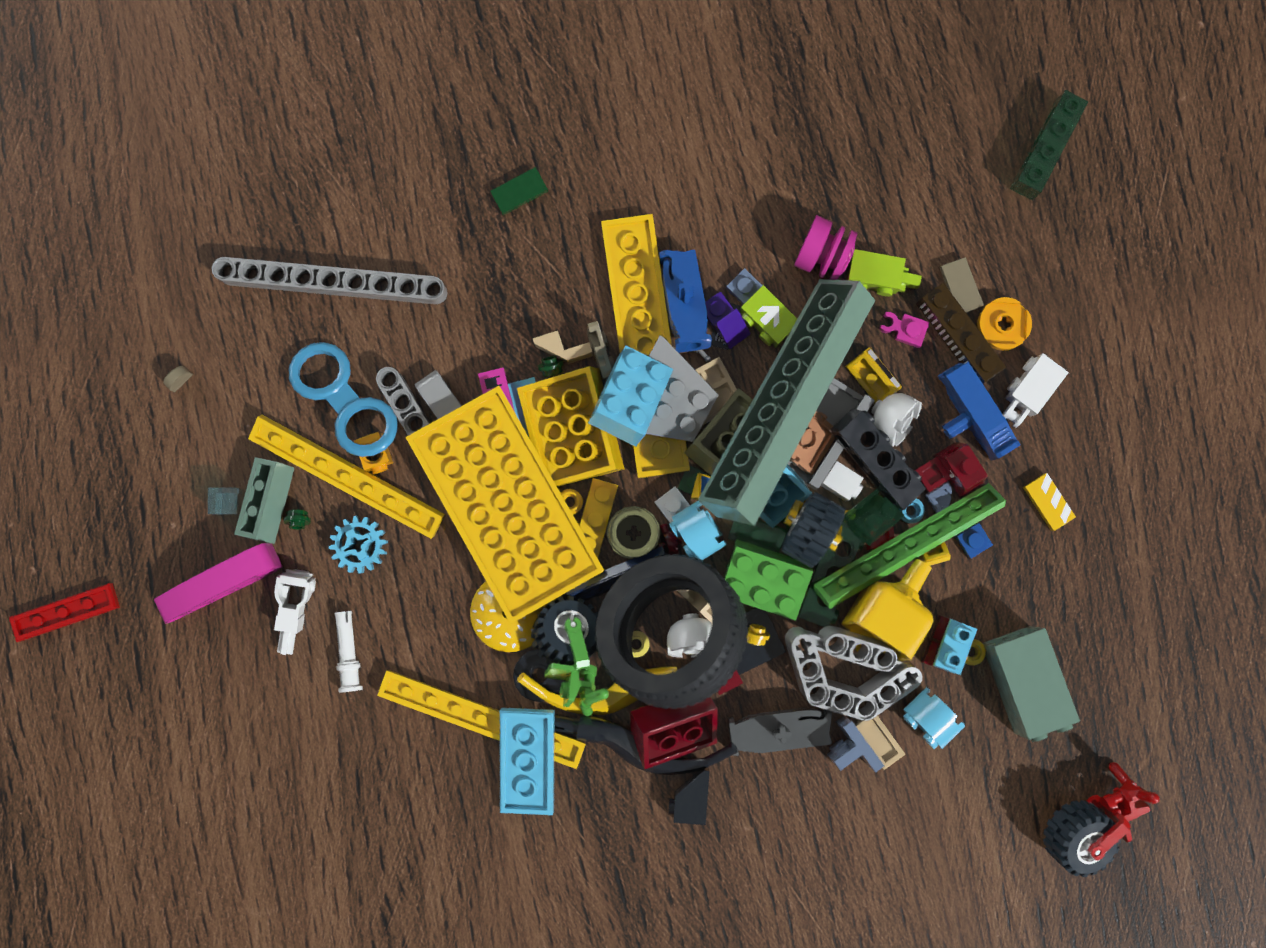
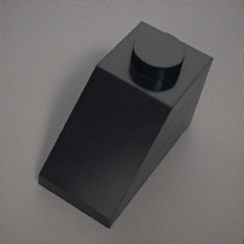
[668,767,710,825]

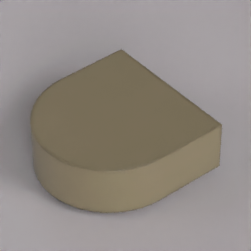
[163,366,193,392]

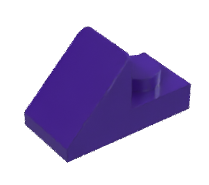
[705,291,751,350]

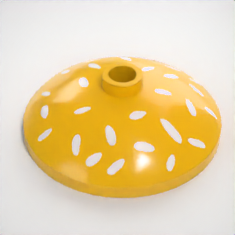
[470,582,548,652]

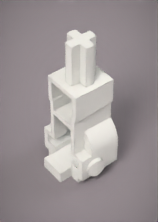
[274,569,316,655]

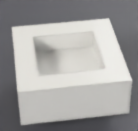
[654,486,690,523]

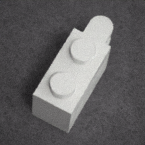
[1003,354,1069,428]

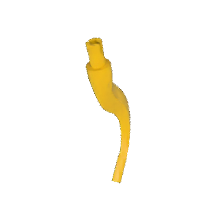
[517,667,677,715]

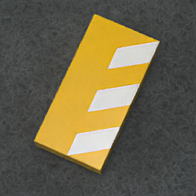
[1023,473,1076,531]

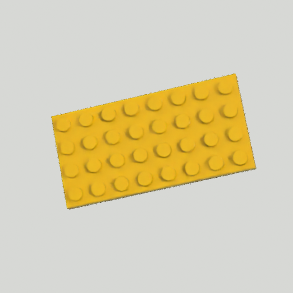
[406,386,604,624]

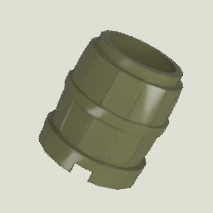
[607,506,660,559]

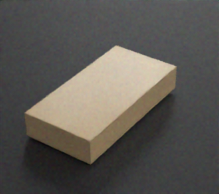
[854,715,906,770]

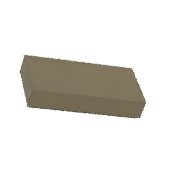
[940,257,984,313]

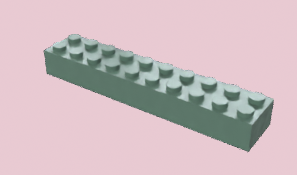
[698,279,875,526]

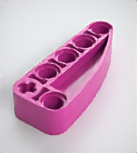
[154,543,283,624]

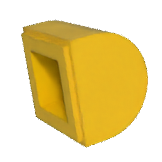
[918,542,951,566]

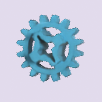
[329,516,388,573]

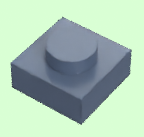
[726,268,762,305]

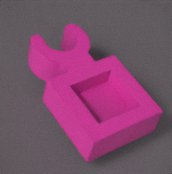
[879,312,929,348]

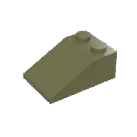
[684,388,753,475]

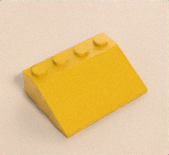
[517,366,625,486]

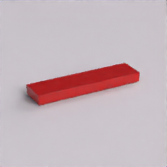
[9,583,120,642]

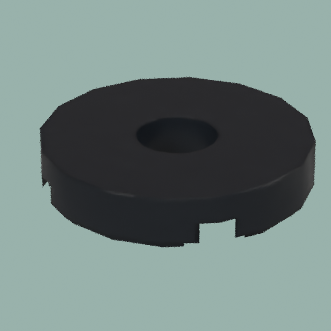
[513,649,565,702]

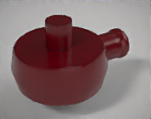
[657,524,682,555]

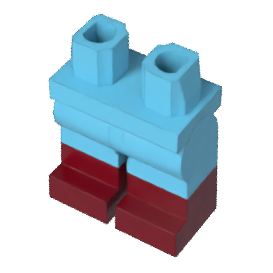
[922,615,977,675]

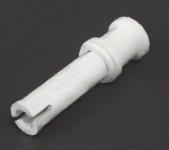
[334,611,363,693]

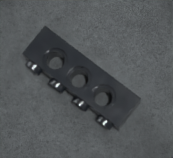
[829,409,926,510]

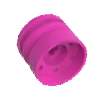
[794,215,858,280]

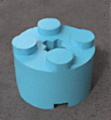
[669,501,727,560]
[903,687,965,749]

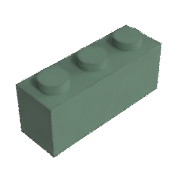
[234,457,294,544]

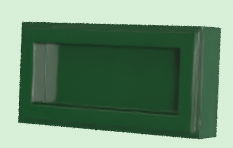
[490,167,548,216]

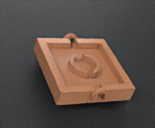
[789,411,835,475]

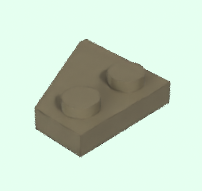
[587,321,615,382]

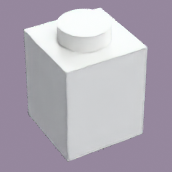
[821,461,863,502]

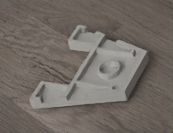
[646,335,718,442]

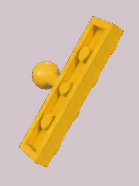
[578,478,618,558]

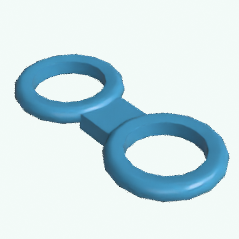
[289,342,398,457]

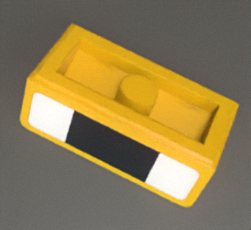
[846,348,902,403]

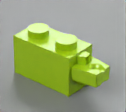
[846,249,922,296]

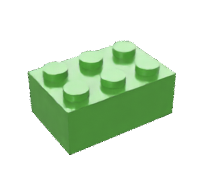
[723,539,813,621]

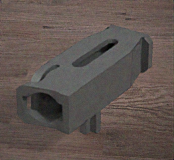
[727,708,832,756]

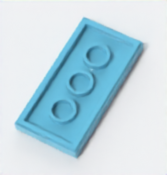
[500,708,555,815]

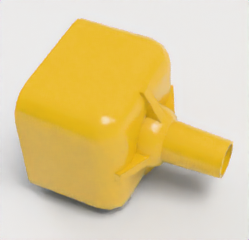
[841,559,933,661]

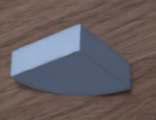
[924,481,952,513]

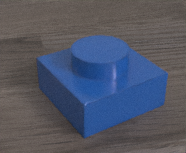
[955,523,993,559]

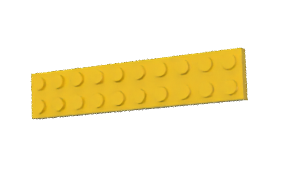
[601,214,690,478]

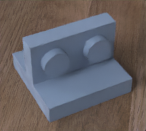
[827,716,884,772]

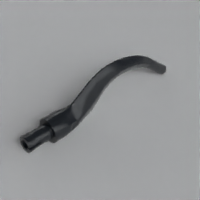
[554,714,738,775]

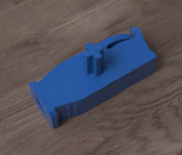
[659,249,712,353]
[937,362,1021,461]

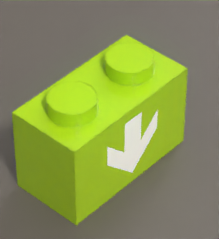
[739,285,797,348]

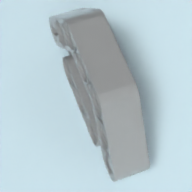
[785,626,922,721]

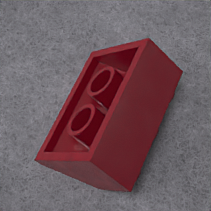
[630,697,717,770]

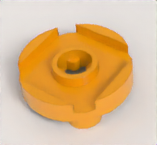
[977,297,1032,351]

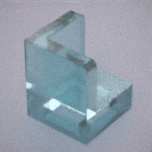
[208,487,243,515]

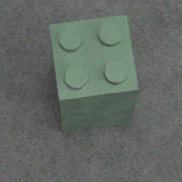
[982,626,1080,742]

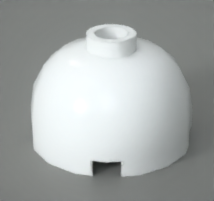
[871,393,922,447]
[667,613,712,658]

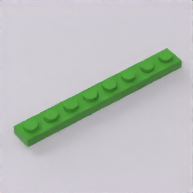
[814,483,1006,609]

